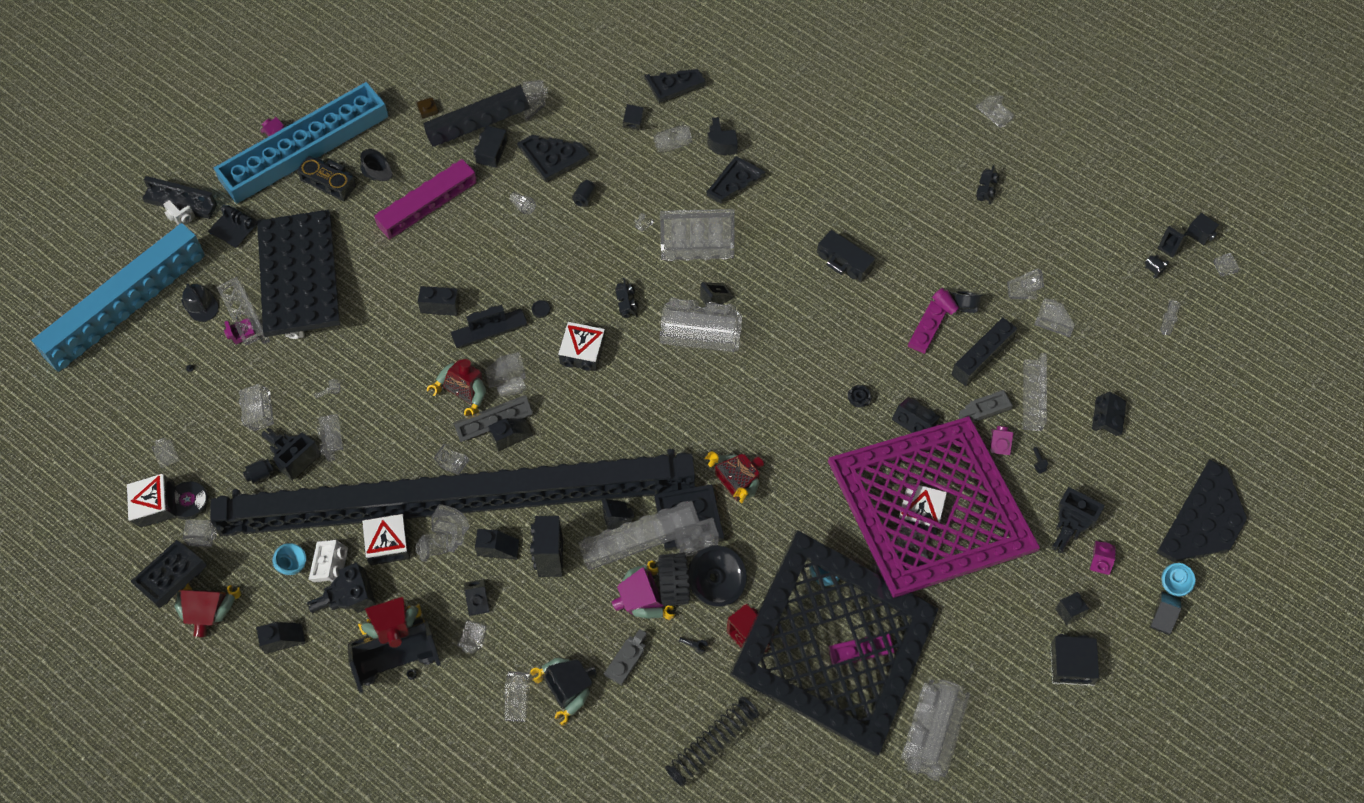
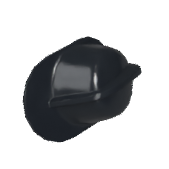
[360,149,393,181]
[181,283,218,322]
[944,288,986,313]

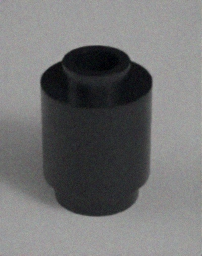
[572,180,596,207]
[243,459,274,484]

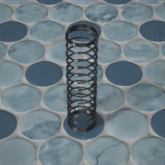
[665,696,760,787]

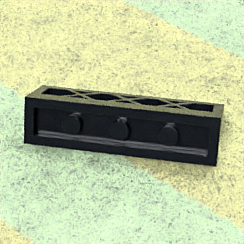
[142,176,217,219]

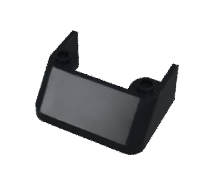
[347,617,441,693]

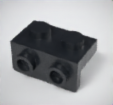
[1092,391,1127,436]
[892,397,940,433]

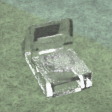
[976,95,1014,128]
[1007,268,1044,299]

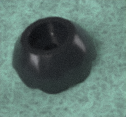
[848,385,872,408]

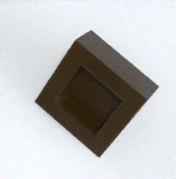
[416,97,438,119]

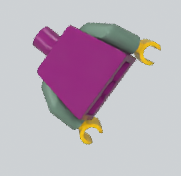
[612,560,675,620]

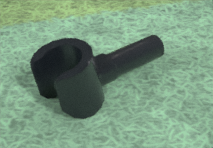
[1033,447,1048,474]
[679,637,708,654]

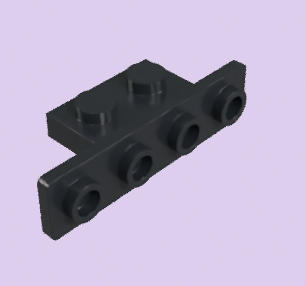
[451,305,527,348]

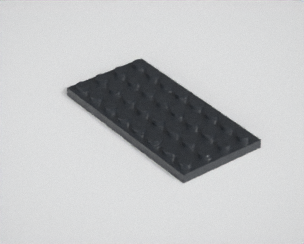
[257,209,340,337]

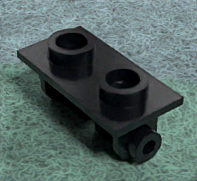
[976,165,1000,205]
[615,278,639,318]

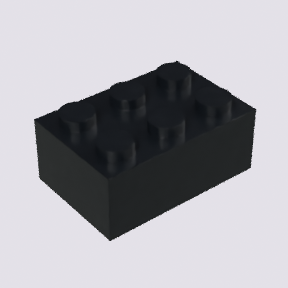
[530,516,563,577]

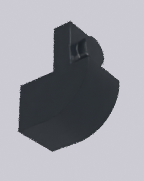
[707,117,738,155]

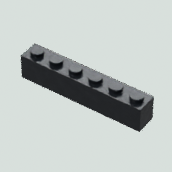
[423,84,531,147]

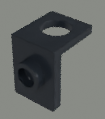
[622,104,643,130]
[464,579,489,616]

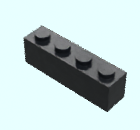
[951,317,1018,387]

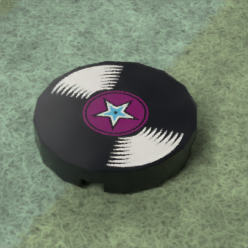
[175,481,208,520]

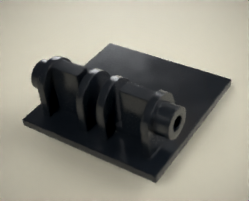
[208,205,257,248]

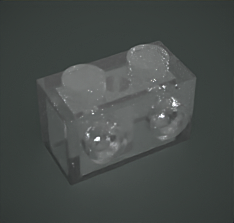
[239,384,274,431]
[674,518,719,556]

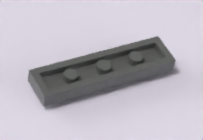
[453,395,533,442]

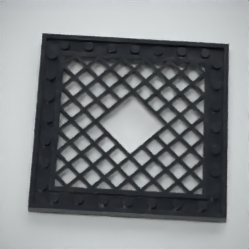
[729,530,938,756]

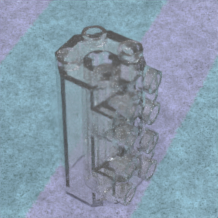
[659,298,743,352]
[901,680,970,781]

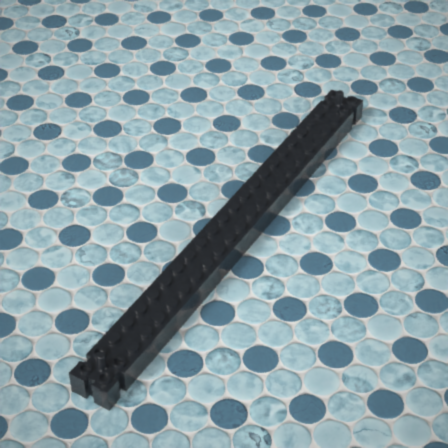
[210,449,695,537]

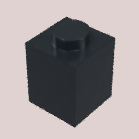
[1187,213,1219,246]
[1055,591,1089,626]

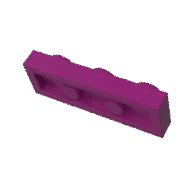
[908,300,947,354]
[828,634,894,666]

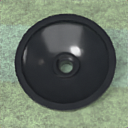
[688,545,746,607]

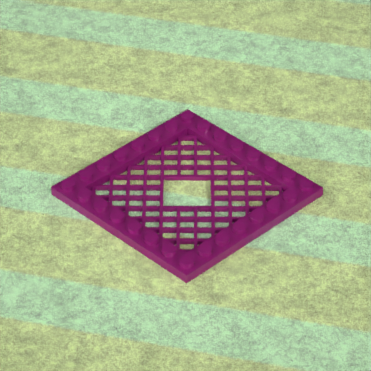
[828,416,1040,598]

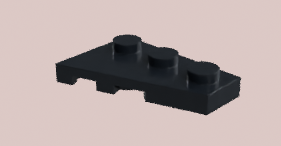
[644,69,706,103]
[706,156,765,204]

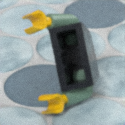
[530,658,597,725]

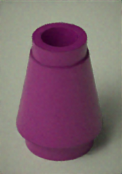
[932,287,959,315]

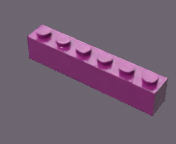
[374,159,477,240]

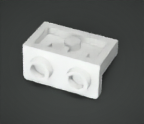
[309,540,348,582]

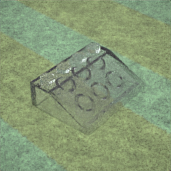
[660,209,735,261]

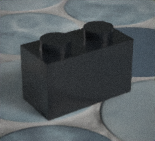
[473,126,508,168]
[418,286,460,316]

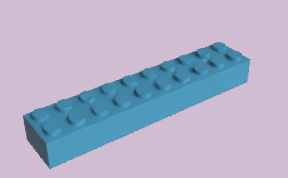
[214,82,388,204]
[31,223,205,372]

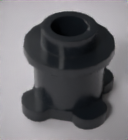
[1145,255,1170,279]

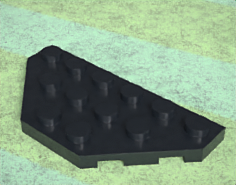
[1156,459,1247,563]

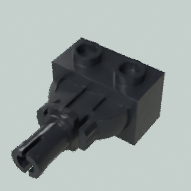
[262,428,321,481]
[1051,486,1105,553]
[307,562,376,614]

